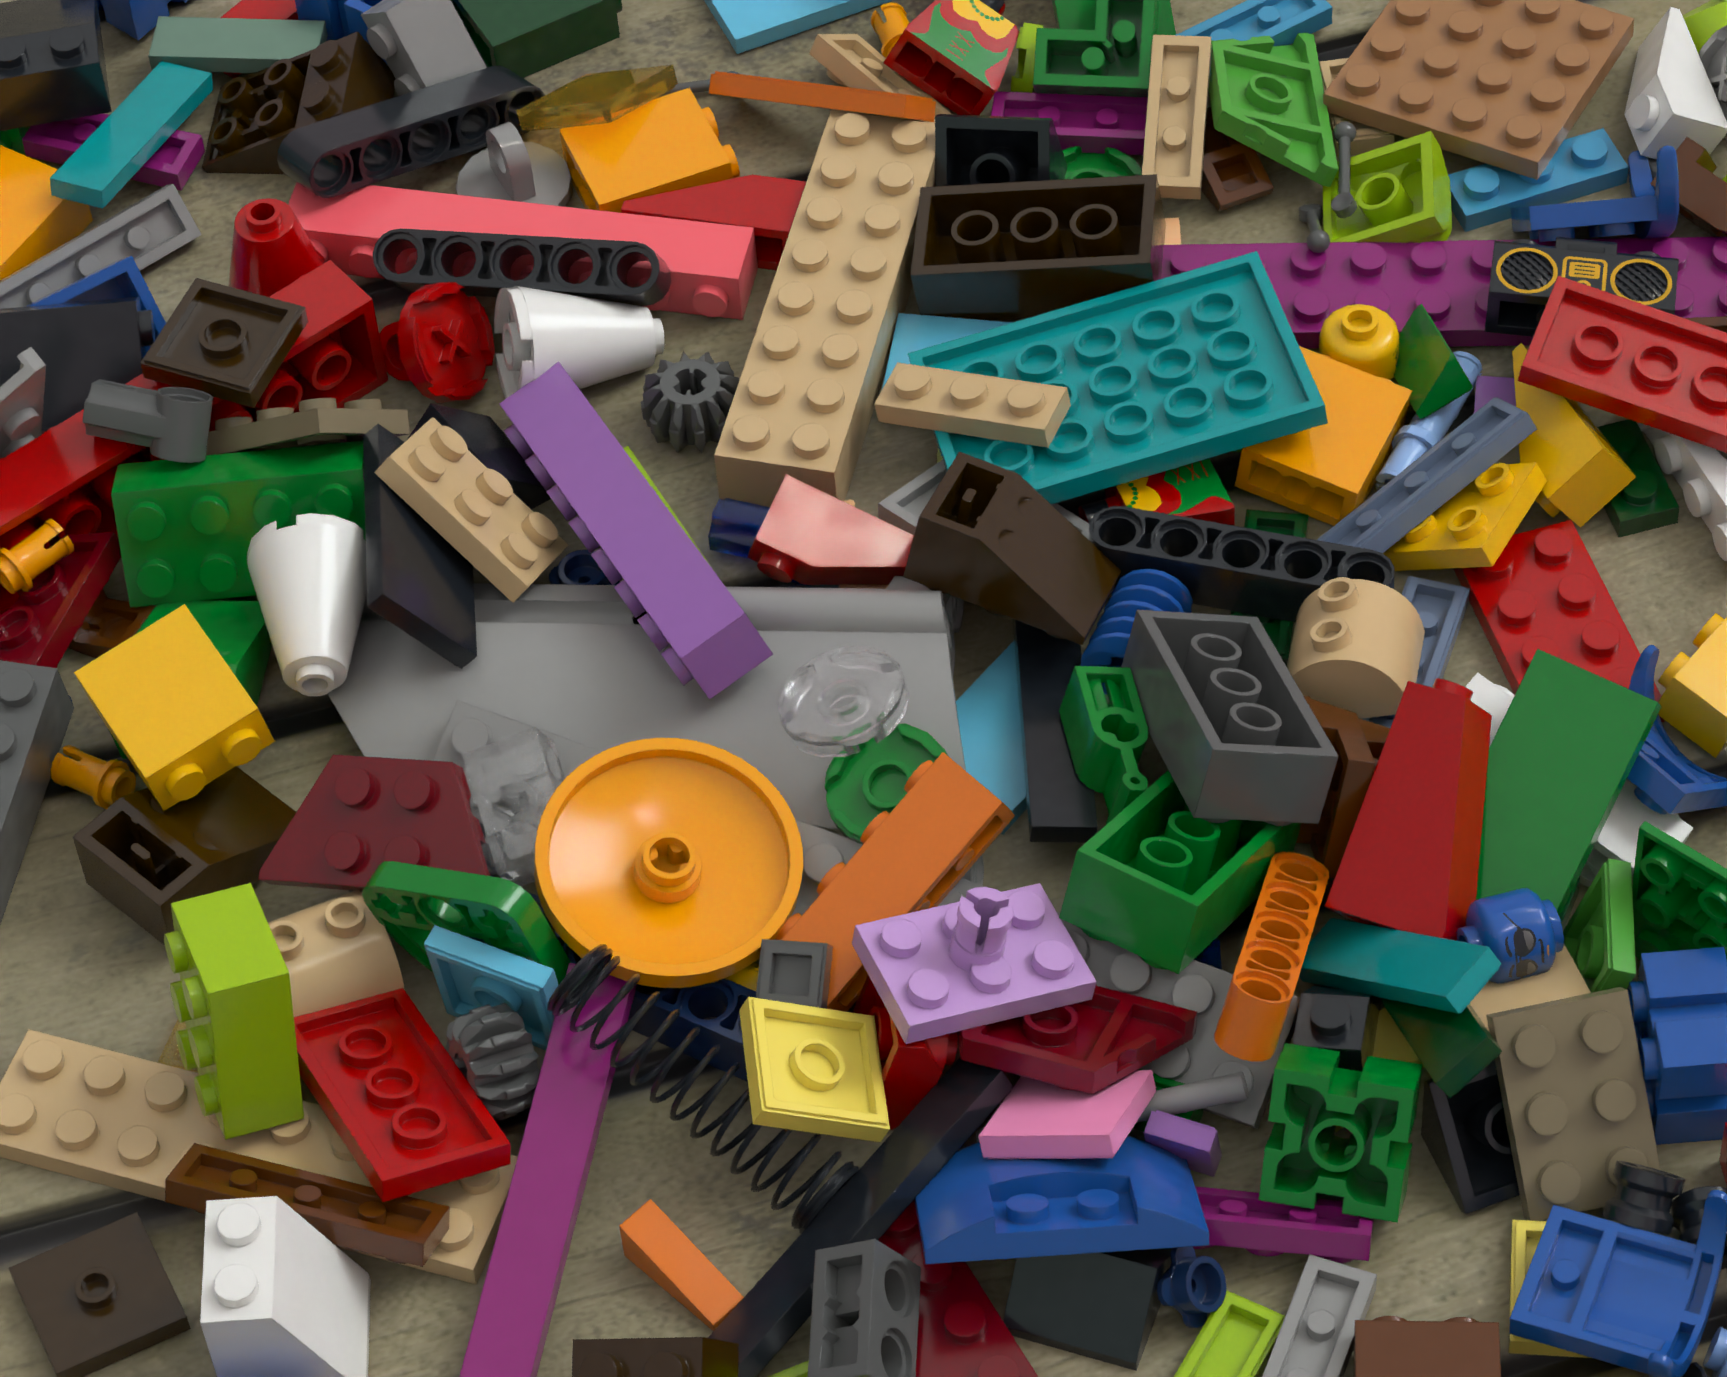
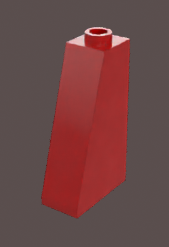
[1325,678,1492,941]

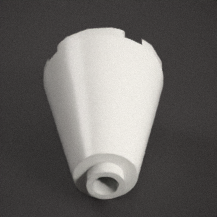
[494,286,665,399]
[247,513,367,696]

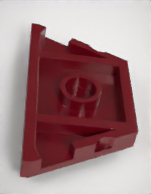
[259,754,490,891]
[957,985,1198,1094]

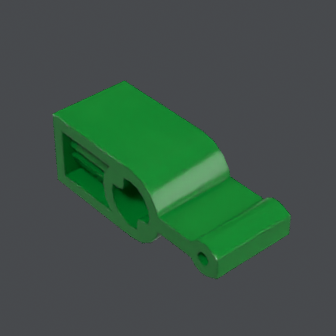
[1059,666,1148,824]

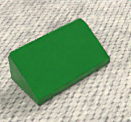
[1394,304,1473,419]

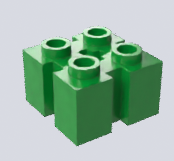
[1259,1043,1423,1222]

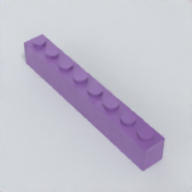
[499,362,773,700]

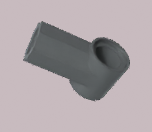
[83,379,213,463]

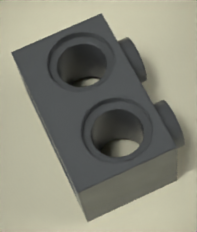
[808,1239,921,1377]

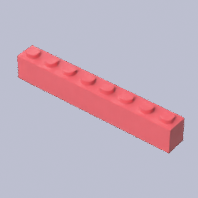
[288,182,758,320]

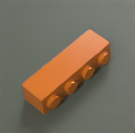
[776,752,1015,1012]

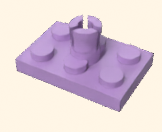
[852,883,1097,1044]

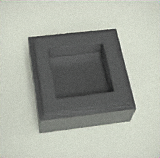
[756,939,833,1009]

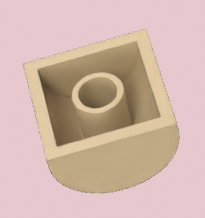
[1287,577,1425,719]
[268,890,405,1017]

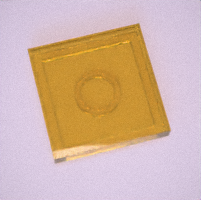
[516,65,678,131]

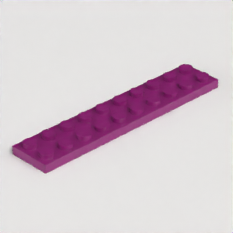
[1161,237,1727,349]

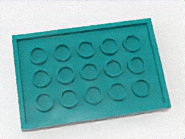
[908,251,1328,504]

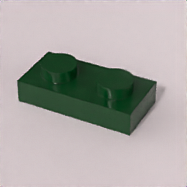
[1597,419,1679,537]

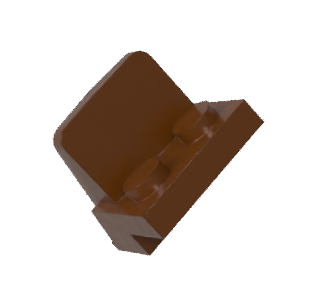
[1296,696,1390,878]

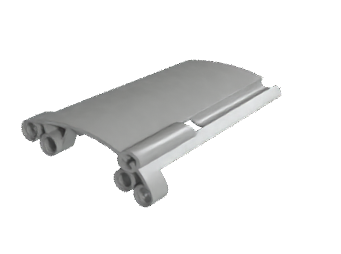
[327,576,984,885]

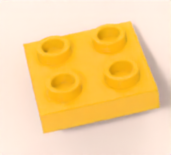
[1383,462,1547,571]

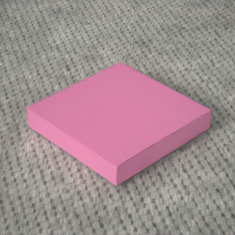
[978,1070,1156,1159]

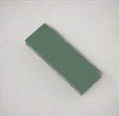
[148,16,328,73]

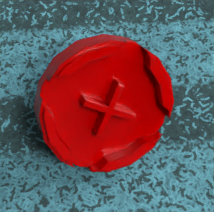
[379,282,495,403]

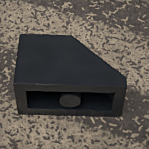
[1292,985,1382,1072]

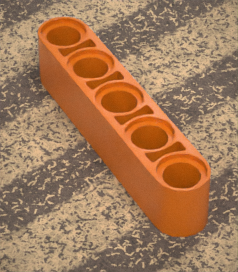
[1214,852,1329,1062]

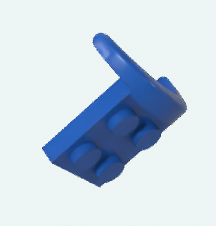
[1511,145,1679,242]
[1627,645,1727,815]
[1509,1190,1727,1377]

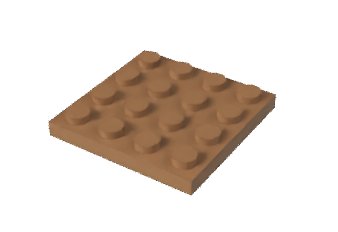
[1323,0,1634,180]

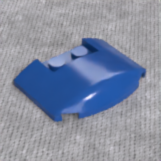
[914,1136,1209,1264]

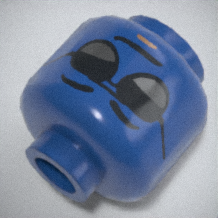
[1456,888,1564,983]

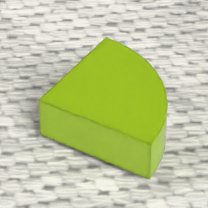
[1011,22,1044,93]

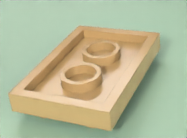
[374,417,568,603]

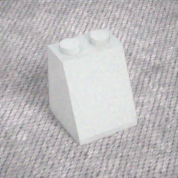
[200,1196,371,1377]

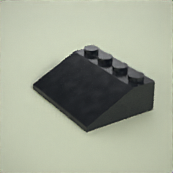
[0,0,112,131]

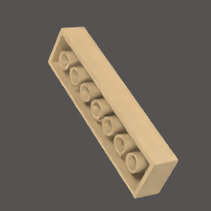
[714,109,936,511]

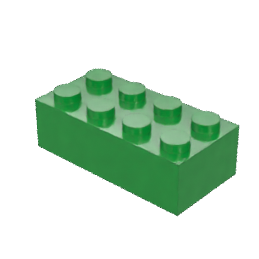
[111,440,366,608]
[1059,770,1302,974]

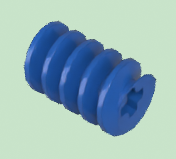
[1081,569,1193,694]

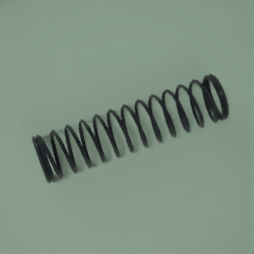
[547,944,859,1234]

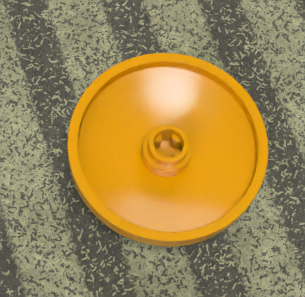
[534,738,803,988]

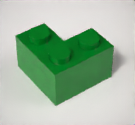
[1033,0,1159,97]

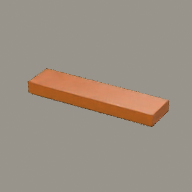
[709,71,936,122]

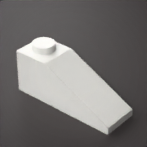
[1624,7,1727,159]

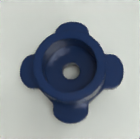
[549,549,620,585]
[1157,1246,1227,1328]

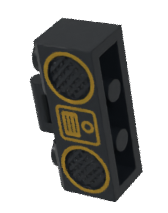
[1484,237,1679,337]

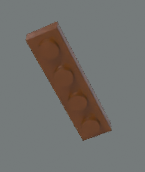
[165,1143,450,1267]

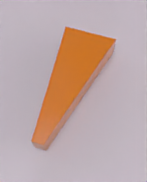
[619,1199,744,1331]

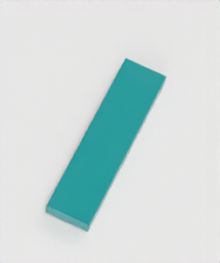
[50,61,213,209]
[1299,918,1502,1014]

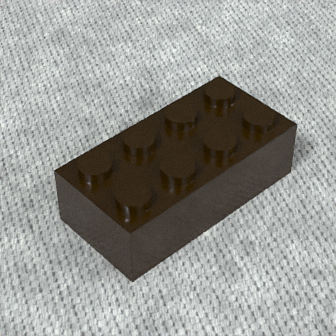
[910,174,1166,320]

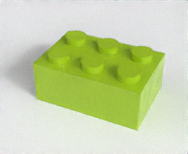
[164,883,304,1140]

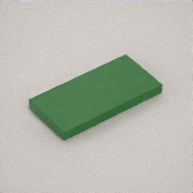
[1476,649,1662,917]

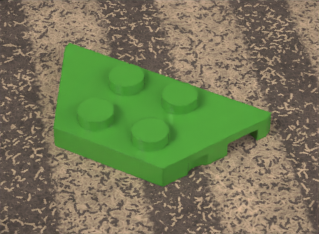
[1209,33,1338,187]

